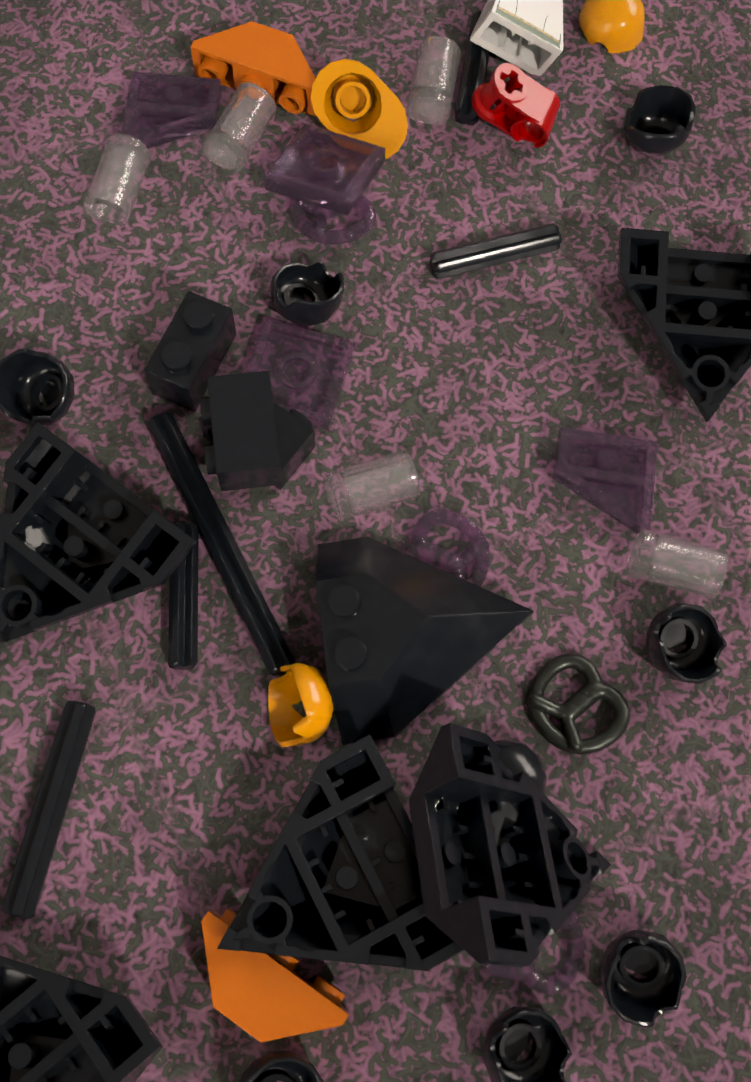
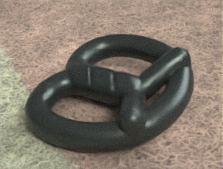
[527,653,630,755]

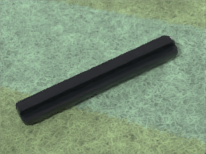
[2,701,96,918]

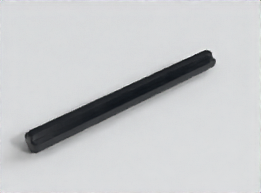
[148,412,295,676]

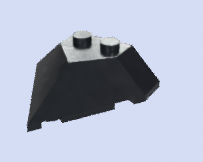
[617,228,751,422]
[0,422,197,644]
[316,537,534,745]
[409,723,611,968]
[217,735,463,971]
[0,955,163,1082]

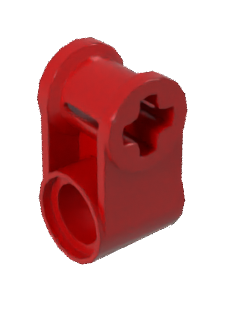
[472,63,560,148]

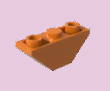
[190,21,316,116]
[201,908,349,1043]

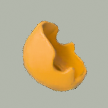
[579,0,645,53]
[268,663,334,747]

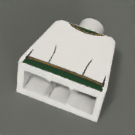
[470,0,564,76]

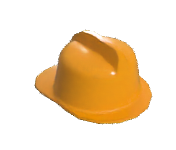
[311,59,408,160]

